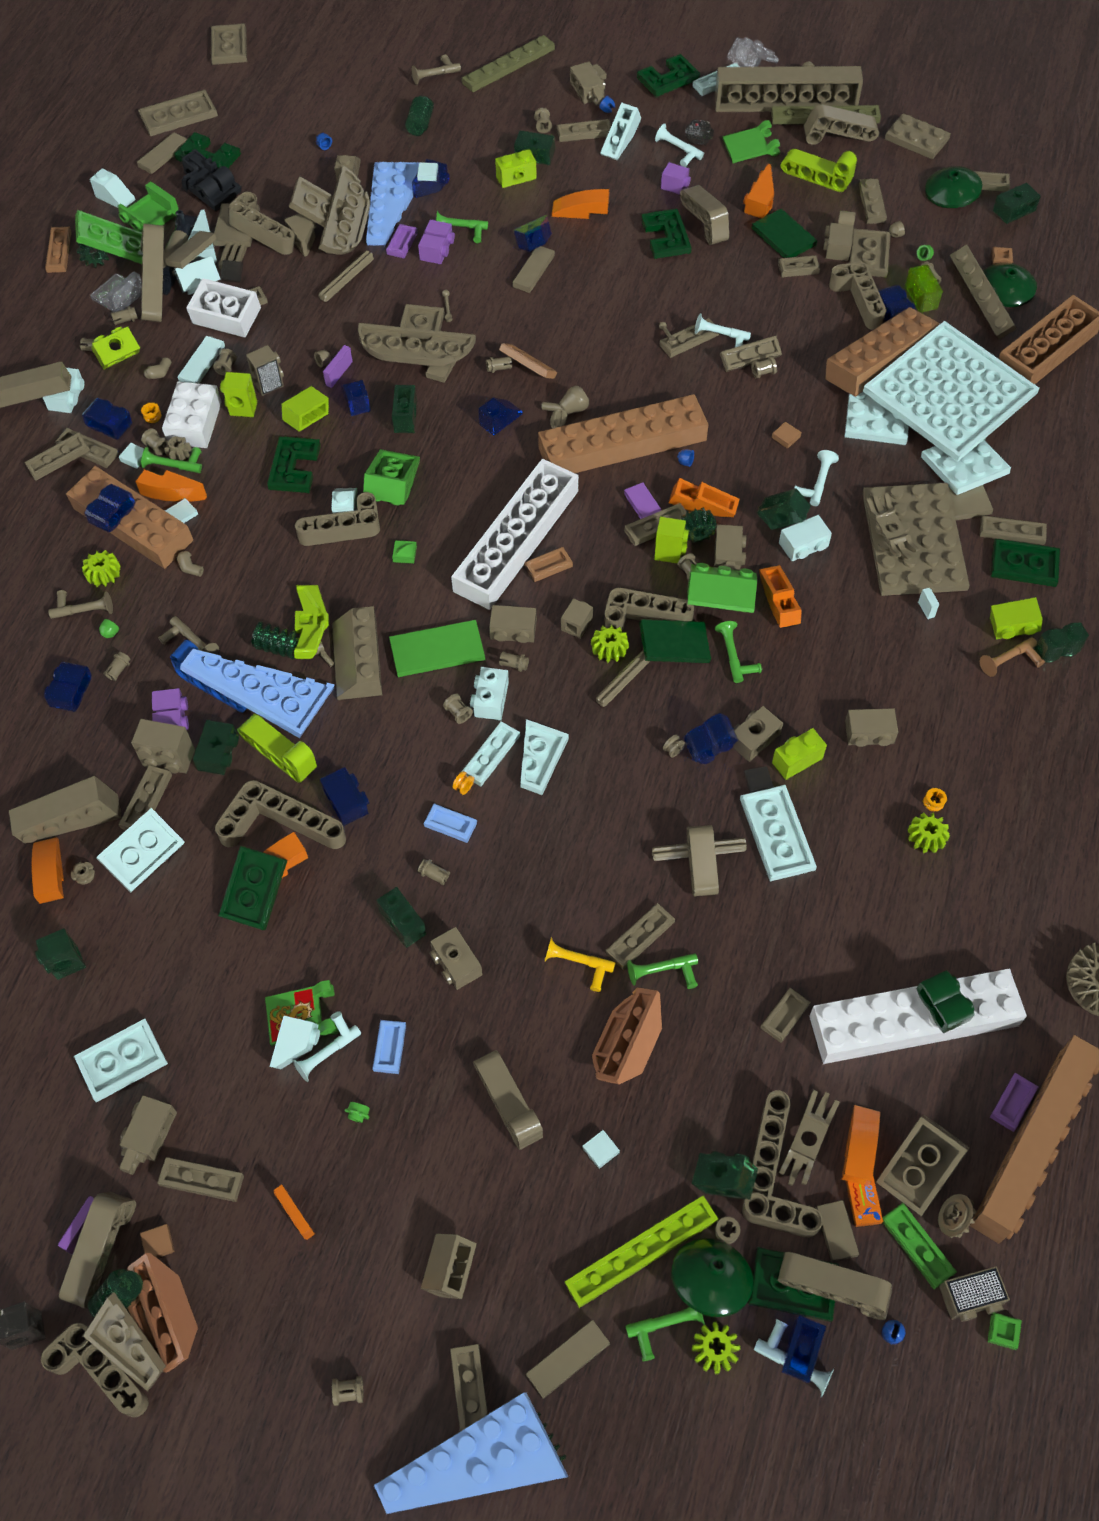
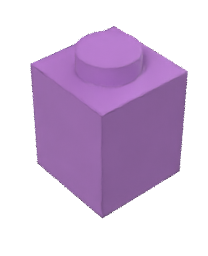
[661,163,691,194]

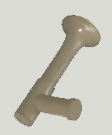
[412,54,461,85]
[48,590,113,619]
[158,616,219,655]

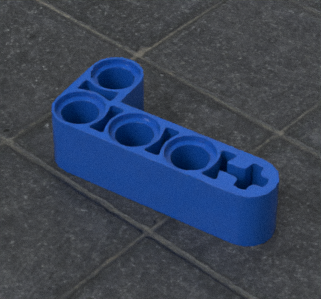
[170,640,247,713]

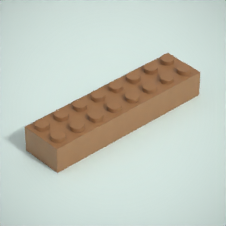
[538,394,708,473]
[969,1035,1099,1244]

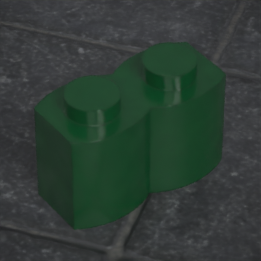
[916,970,975,1034]

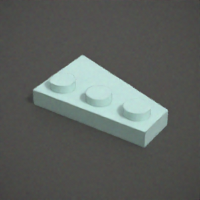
[521,719,569,795]

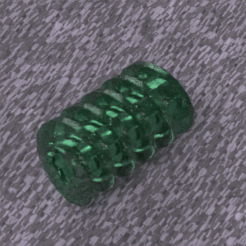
[405,96,434,136]
[251,621,300,660]
[88,1269,143,1318]

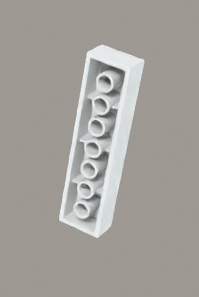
[451,459,578,610]
[809,969,1027,1064]

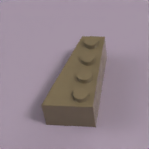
[9,776,122,844]

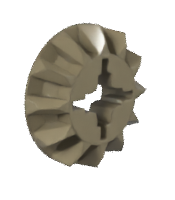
[938,1194,977,1238]

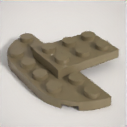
[289,166,370,254]
[358,304,476,367]

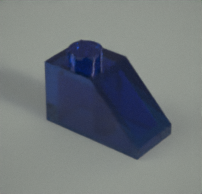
[412,159,450,198]
[514,215,552,251]
[340,380,370,416]
[478,397,523,436]
[781,1315,826,1383]

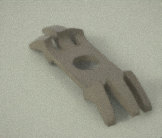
[866,493,920,560]
[779,1090,840,1186]

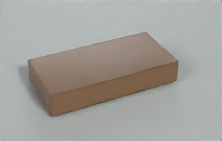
[525,547,573,582]

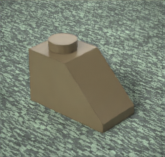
[335,155,361,180]
[284,213,316,257]

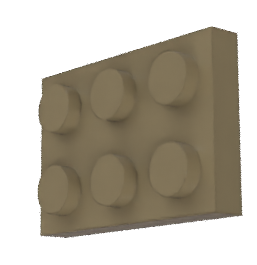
[885,114,951,160]

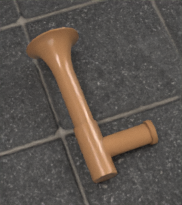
[980,637,1045,677]

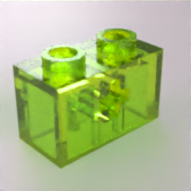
[905,264,943,312]

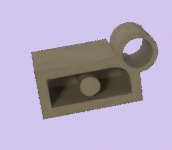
[823,210,855,261]

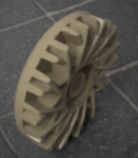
[1066,943,1099,1016]

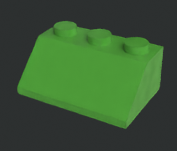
[687,563,757,613]

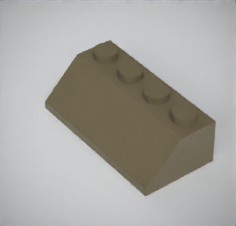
[332,606,382,700]

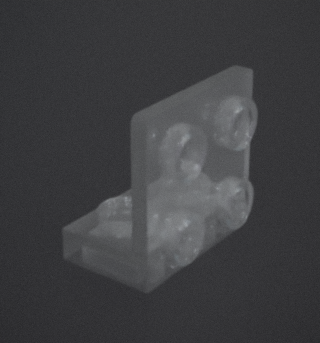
[727,37,779,67]
[90,272,142,312]

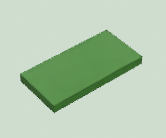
[75,210,142,264]
[389,620,485,677]

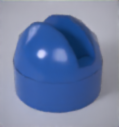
[600,96,615,113]
[316,133,332,150]
[678,449,694,467]
[881,1320,905,1344]

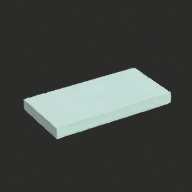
[740,785,817,881]

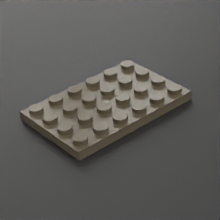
[862,483,970,596]

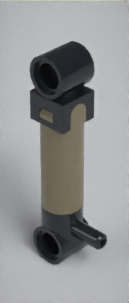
[162,210,198,296]

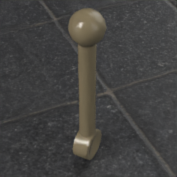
[442,289,452,322]
[659,322,677,345]

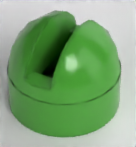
[917,245,934,261]
[99,619,119,638]

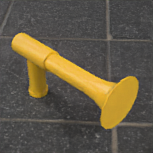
[545,937,615,992]

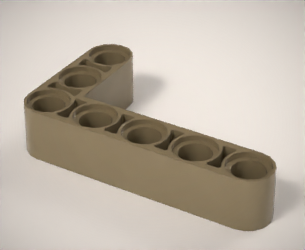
[141,223,164,322]
[215,780,346,849]
[742,1090,823,1238]

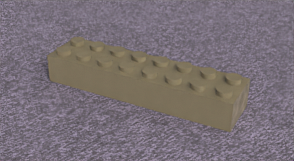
[715,66,863,112]

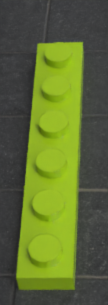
[565,1196,718,1308]

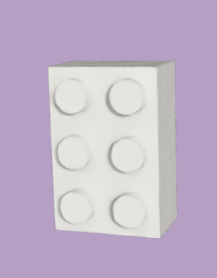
[187,278,261,337]
[162,382,221,448]

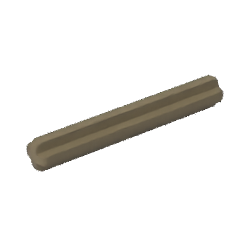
[319,250,374,302]
[596,650,650,707]
[652,837,747,861]

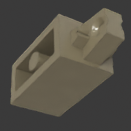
[570,62,605,107]
[714,525,746,571]
[120,1096,177,1175]

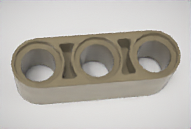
[687,825,719,896]

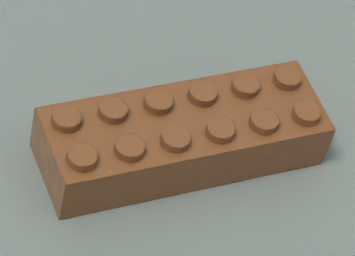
[998,295,1099,385]
[825,307,940,397]
[66,466,193,569]

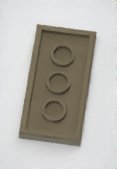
[138,90,218,136]

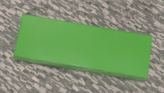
[883,1203,957,1289]

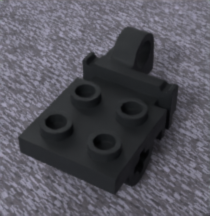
[182,149,242,211]

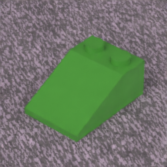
[363,449,420,505]

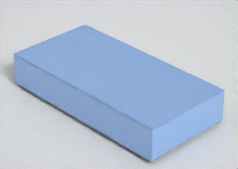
[424,804,477,843]
[373,1020,406,1074]

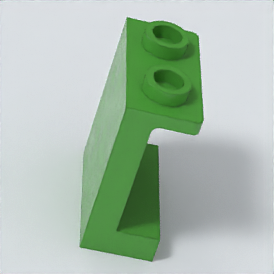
[117,182,179,232]

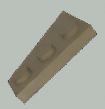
[83,1292,166,1391]

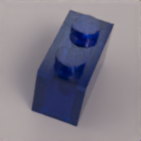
[320,767,370,826]

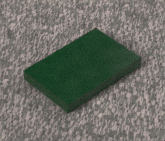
[752,208,817,258]
[991,539,1060,587]
[639,619,711,663]
[218,846,288,930]
[749,1247,839,1322]

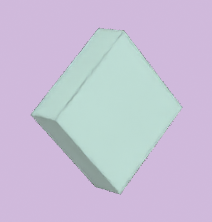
[417,162,438,181]
[119,443,144,469]
[918,588,939,619]
[583,1130,620,1169]

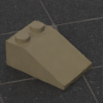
[876,1115,970,1216]

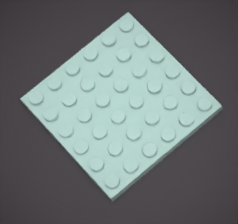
[863,321,1039,462]

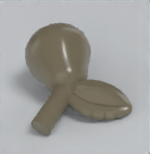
[542,385,589,429]

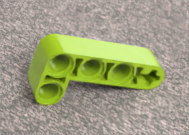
[781,149,857,192]
[237,714,317,783]

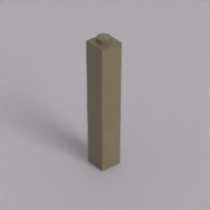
[0,361,71,408]

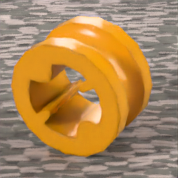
[141,403,162,423]
[453,771,474,795]
[923,788,947,812]

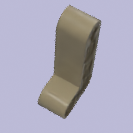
[804,104,879,145]
[680,185,729,245]
[228,192,295,255]
[829,262,886,330]
[295,492,380,546]
[604,588,694,630]
[473,1050,543,1150]
[59,1192,136,1308]
[778,1252,892,1320]
[41,1323,148,1418]

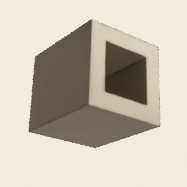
[561,599,593,639]

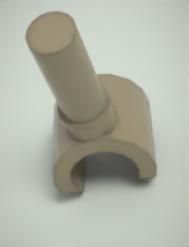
[315,641,335,667]

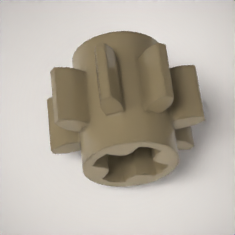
[164,436,192,461]

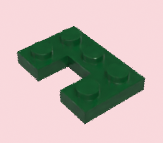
[637,54,700,97]
[175,132,241,168]
[641,209,692,259]
[267,436,321,493]

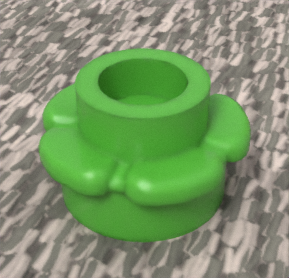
[345,1102,370,1123]

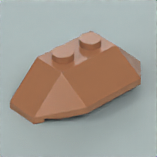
[592,987,662,1084]
[127,1253,198,1373]

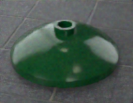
[925,166,982,208]
[983,263,1037,307]
[671,1238,753,1317]

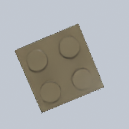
[131,719,195,774]

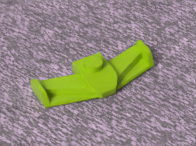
[294,585,329,659]

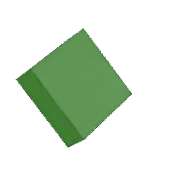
[988,1313,1022,1350]

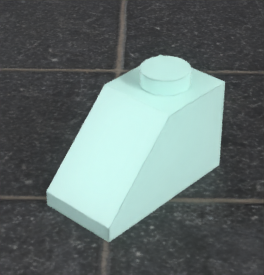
[90,168,135,208]
[332,488,357,513]
[270,1016,320,1069]

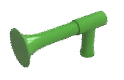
[436,210,488,243]
[141,447,202,473]
[715,621,762,683]
[627,954,698,989]
[625,1307,705,1361]

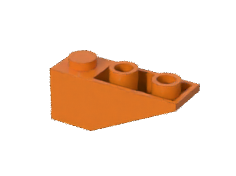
[743,164,774,219]

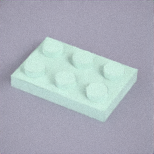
[96,808,185,893]
[74,1019,168,1102]

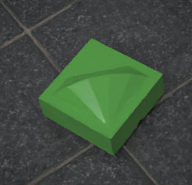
[392,541,417,564]

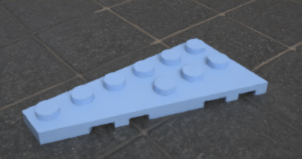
[366,162,422,245]
[180,649,335,738]
[374,1393,568,1514]

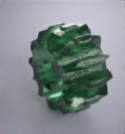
[76,243,109,268]
[681,507,717,543]

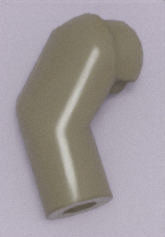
[144,358,171,379]
[177,551,204,577]

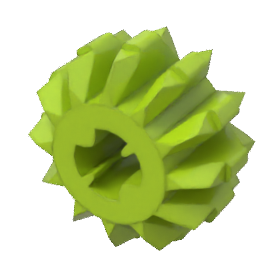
[82,550,121,587]
[591,624,629,663]
[908,812,950,854]
[692,1322,740,1374]

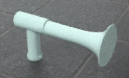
[655,124,704,167]
[695,314,751,347]
[793,450,839,506]
[292,1011,361,1082]
[754,1319,834,1397]

